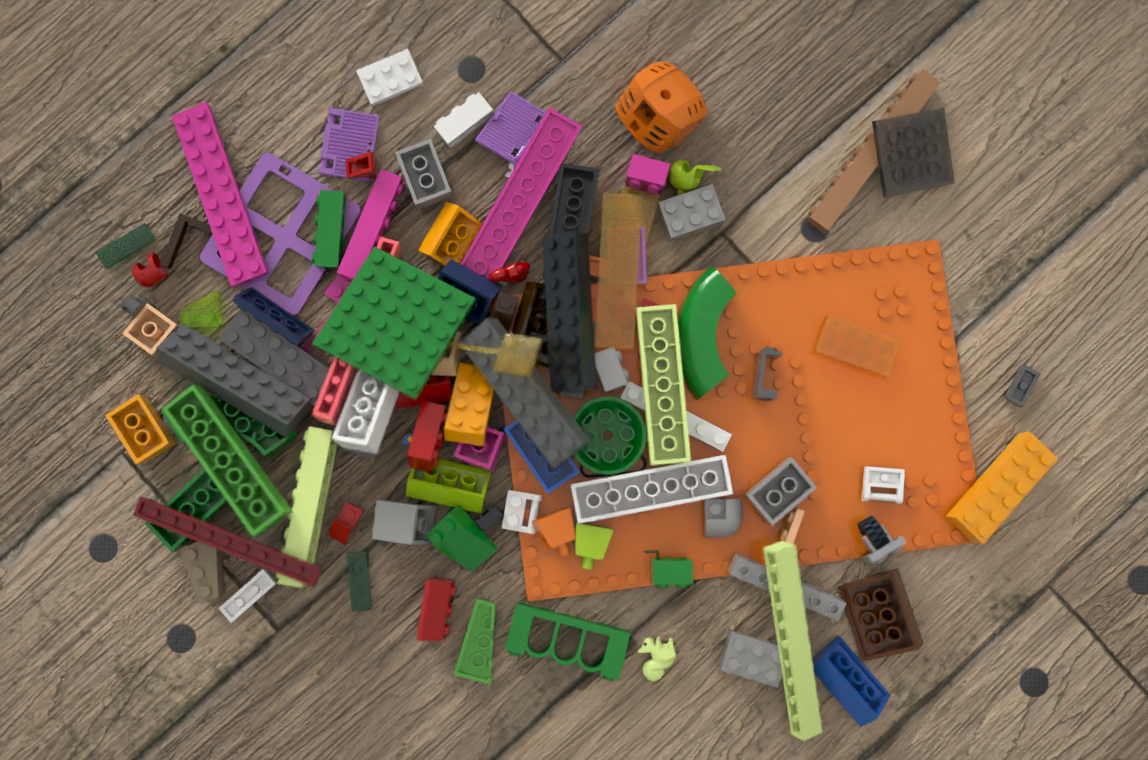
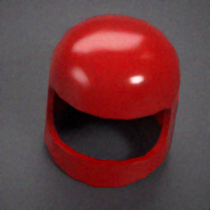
[132,252,168,288]

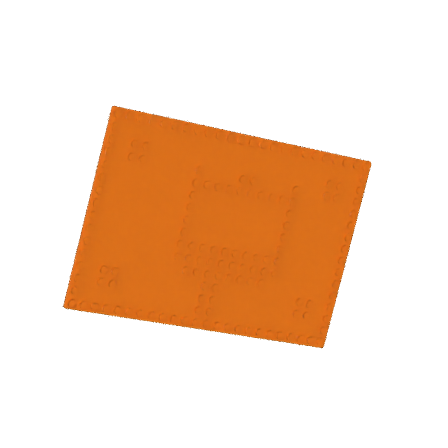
[491,240,977,601]

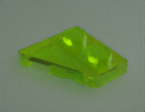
[181,290,221,329]

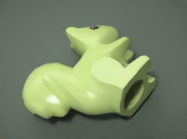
[638,637,677,681]

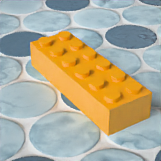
[945,432,1058,544]

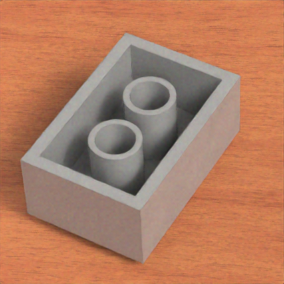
[395,139,453,210]
[657,184,725,242]
[744,457,817,526]
[718,629,782,687]

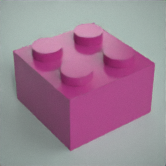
[625,154,670,196]
[454,427,506,473]

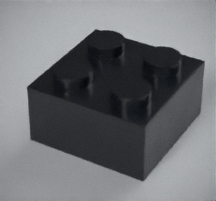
[477,506,504,531]

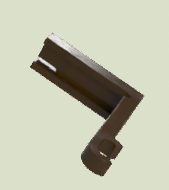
[160,214,213,269]

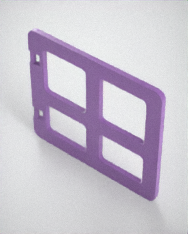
[200,153,361,315]

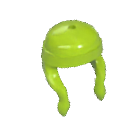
[669,159,721,195]

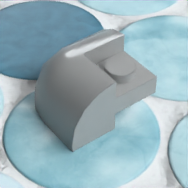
[704,499,743,538]

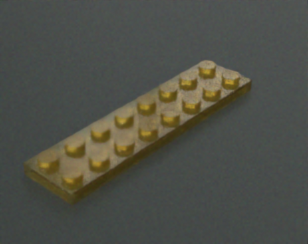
[595,193,642,350]

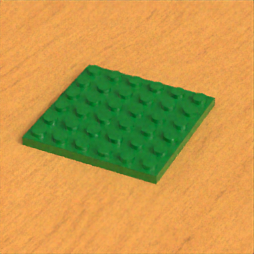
[312,246,476,400]

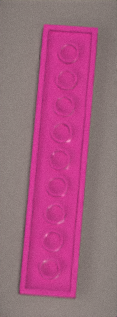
[172,102,269,288]
[460,107,583,283]

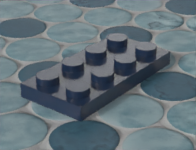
[232,287,315,346]

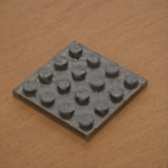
[872,108,955,198]

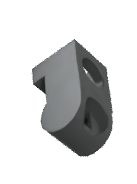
[121,295,156,318]

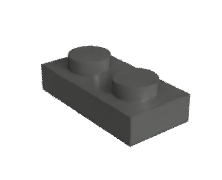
[1004,365,1041,408]

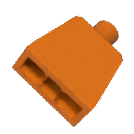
[531,508,576,557]

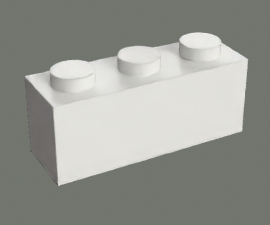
[434,92,494,149]

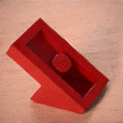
[328,501,364,545]

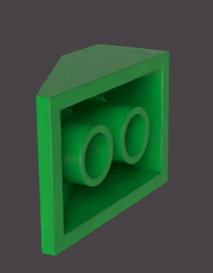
[425,505,498,572]

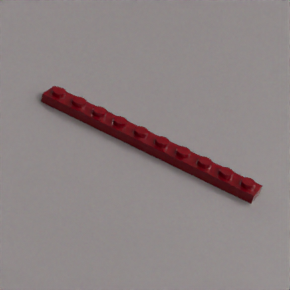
[133,497,322,587]

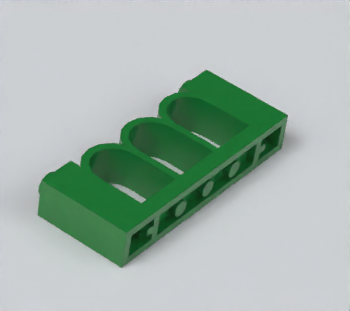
[505,602,631,681]

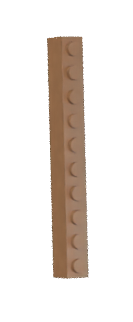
[807,69,941,234]

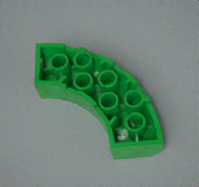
[677,266,737,400]
[161,395,298,459]

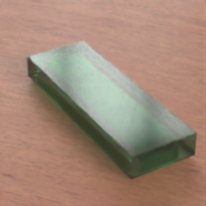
[96,223,156,269]
[347,551,372,611]

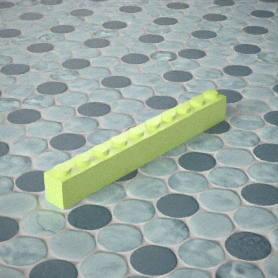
[764,541,822,741]

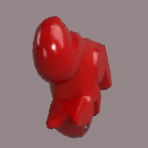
[489,261,530,284]

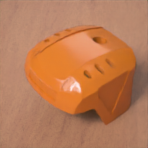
[615,61,708,153]

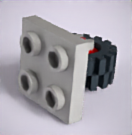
[857,516,907,565]

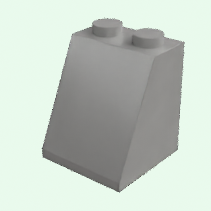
[372,500,437,545]

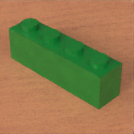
[312,190,347,270]

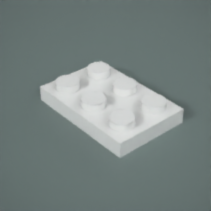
[356,49,424,106]

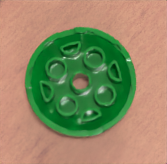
[573,397,647,475]

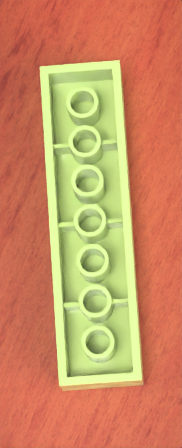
[636,304,691,465]
[276,427,338,588]

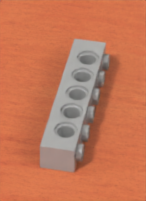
[727,552,846,621]

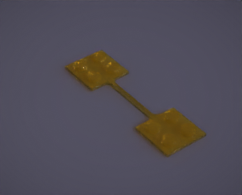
[439,334,542,377]

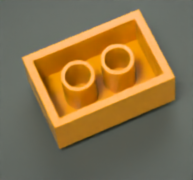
[105,394,177,465]

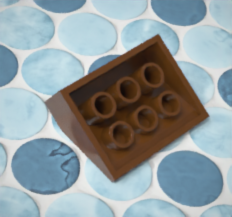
[838,568,924,661]

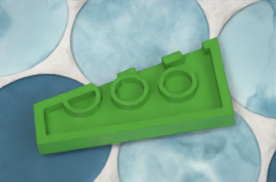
[453,598,495,685]

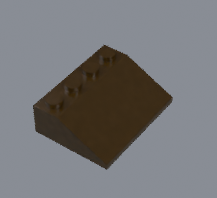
[511,282,550,369]

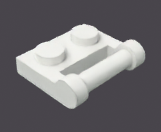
[861,466,905,504]
[502,490,543,534]

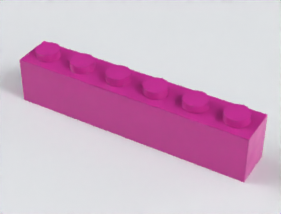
[337,169,405,282]

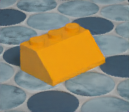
[418,202,483,267]

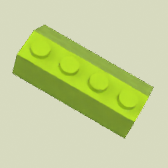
[406,459,492,513]

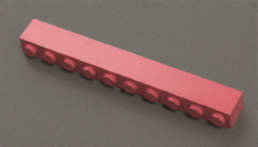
[313,237,402,426]

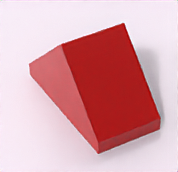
[346,152,377,179]

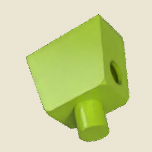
[575,522,613,570]

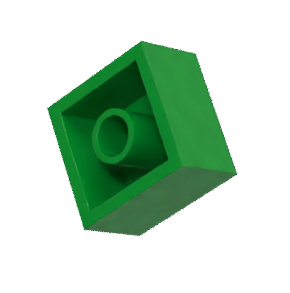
[650,557,693,588]

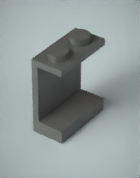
[752,347,782,401]

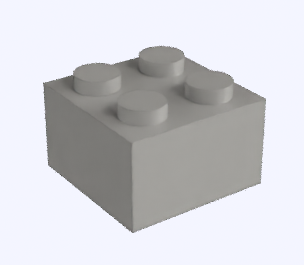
[595,347,629,394]

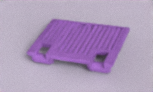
[475,91,546,166]
[318,107,380,182]

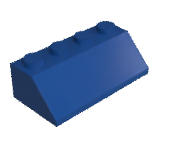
[812,636,891,727]

